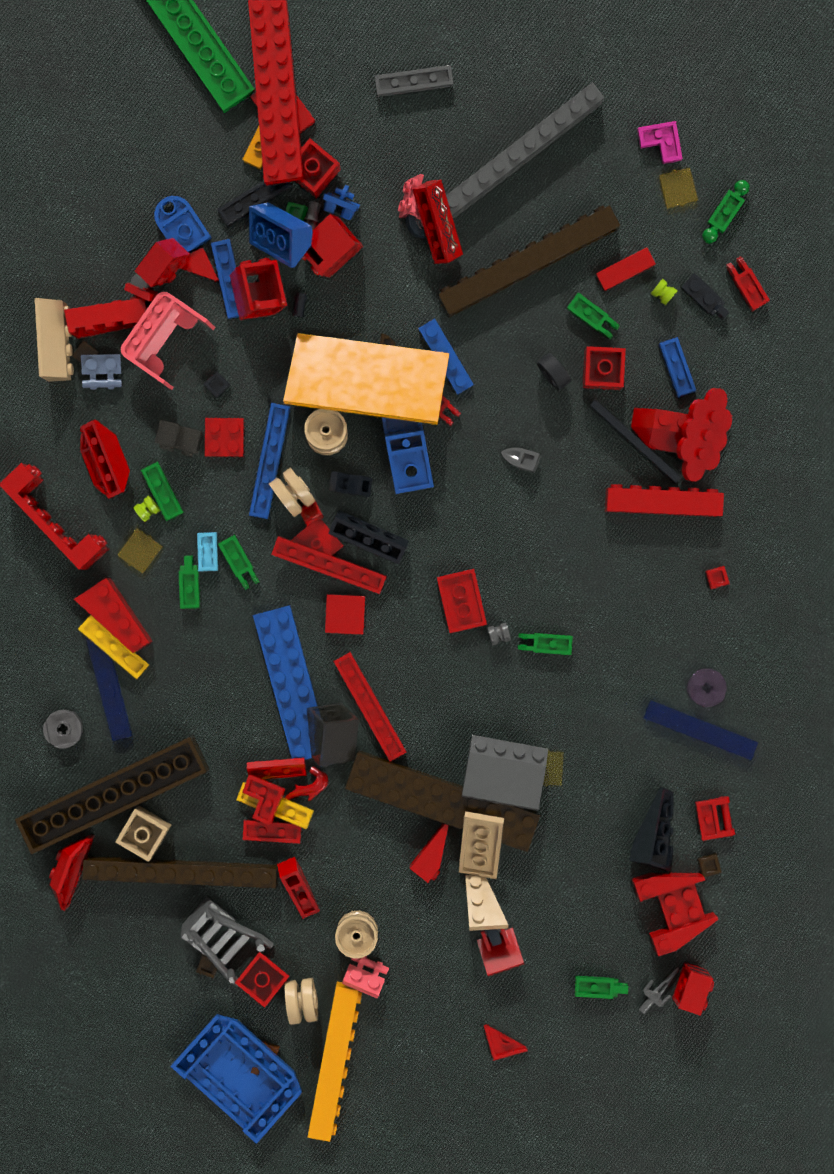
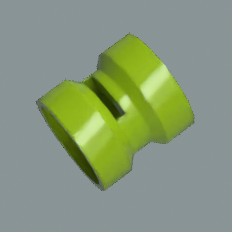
[650,279,678,305]
[133,496,160,522]

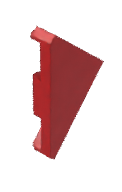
[181,248,219,282]
[124,283,158,301]
[484,1024,527,1061]

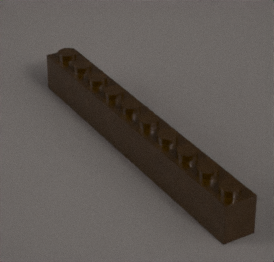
[438,205,620,318]
[82,856,278,888]

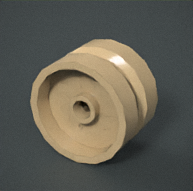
[305,409,348,455]
[269,467,316,517]
[335,910,378,959]
[285,978,318,1025]

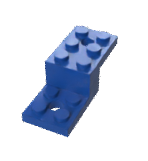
[382,417,434,494]

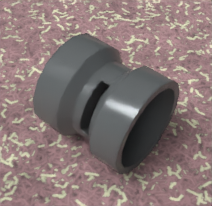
[487,622,511,646]

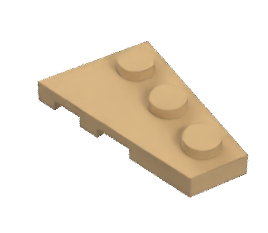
[465,875,508,931]

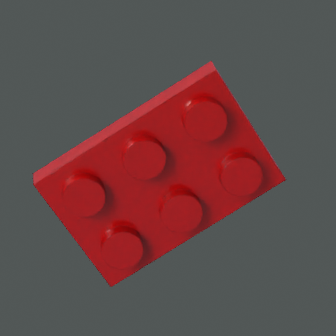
[437,569,487,633]

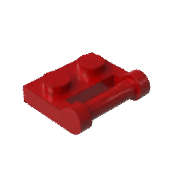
[695,796,735,841]

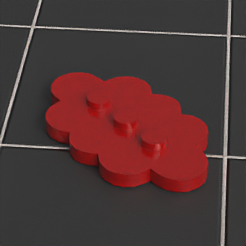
[676,388,732,482]

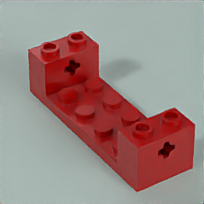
[0,463,109,570]

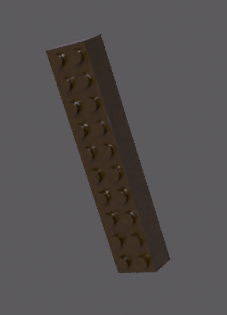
[15,735,210,854]
[345,750,540,852]

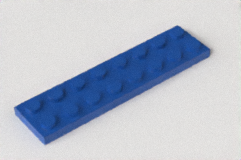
[253,605,330,760]

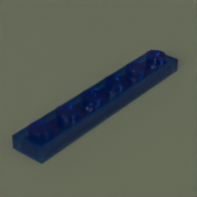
[85,636,133,741]
[643,700,758,760]

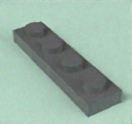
[375,65,453,97]

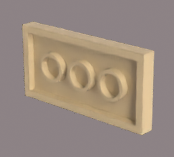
[459,812,504,879]

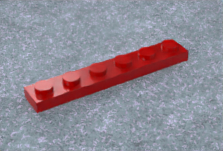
[271,536,387,594]
[333,652,407,761]

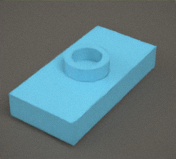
[197,532,218,571]

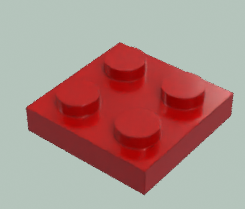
[205,418,244,457]

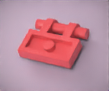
[342,956,389,998]

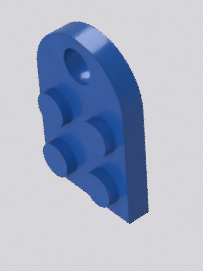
[154,196,211,253]

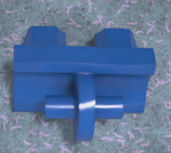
[323,185,360,220]

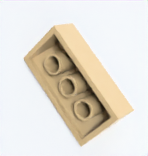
[35,298,74,382]

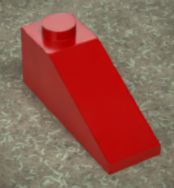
[410,823,448,883]
[277,857,320,919]

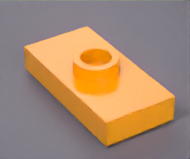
[242,126,263,169]

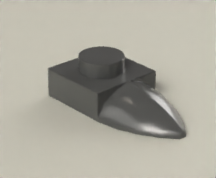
[501,448,541,473]

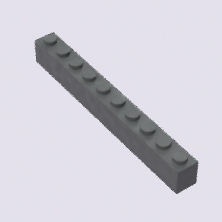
[446,82,604,219]

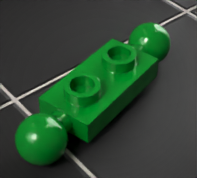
[702,180,750,244]

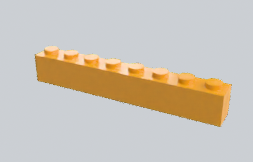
[307,981,362,1142]

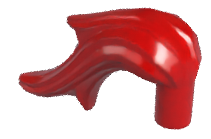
[285,766,329,801]

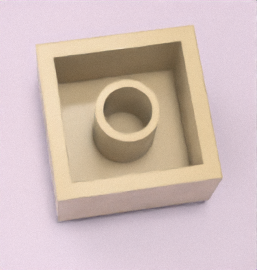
[116,806,172,862]

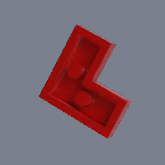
[242,774,285,825]

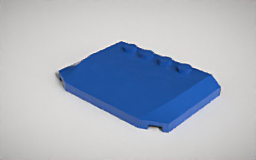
[171,1014,302,1144]

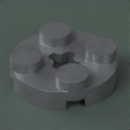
[43,710,83,748]

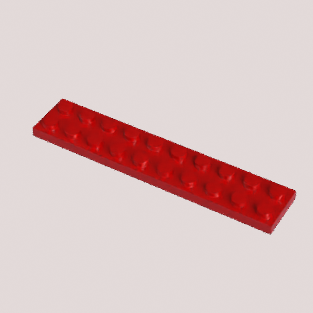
[248,0,304,185]

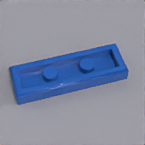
[659,337,696,398]

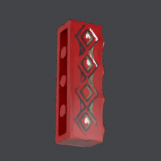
[412,180,463,264]

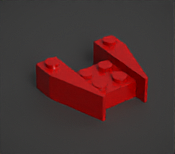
[631,873,718,956]

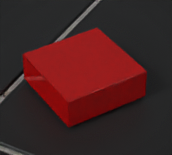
[300,502,324,526]
[705,566,730,589]

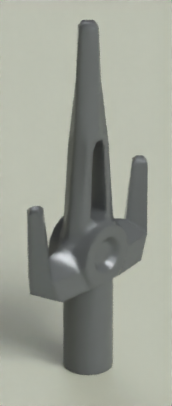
[639,968,679,1014]

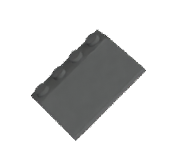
[462,735,548,811]

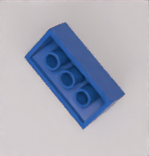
[249,203,313,268]

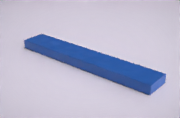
[249,403,291,519]

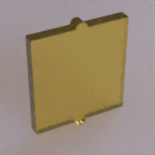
[659,168,698,208]
[118,528,163,574]
[543,750,564,787]

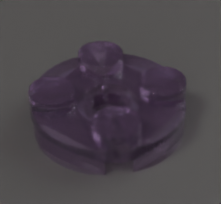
[687,668,727,707]

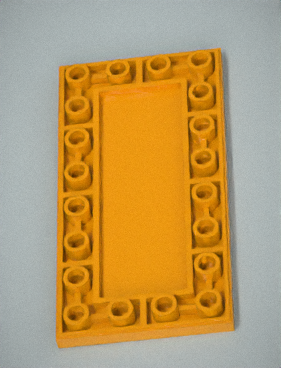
[283,333,449,425]

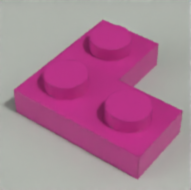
[637,121,683,164]

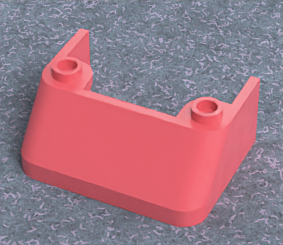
[121,292,216,390]

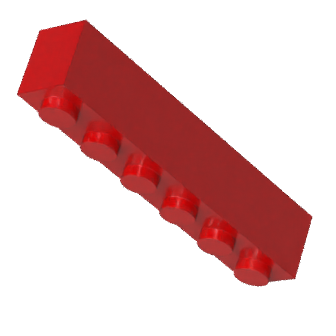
[605,484,724,517]

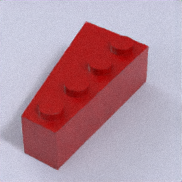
[64,296,149,339]
[74,578,153,653]

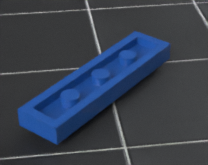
[211,239,239,319]
[418,319,474,395]

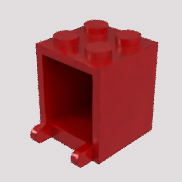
[302,214,364,278]
[230,258,287,320]

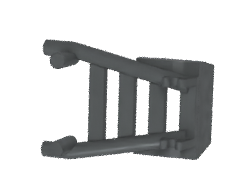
[181,896,274,986]

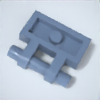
[81,354,122,390]

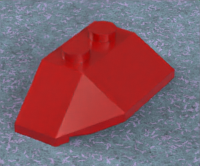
[631,408,689,453]
[80,419,130,499]
[49,834,95,911]

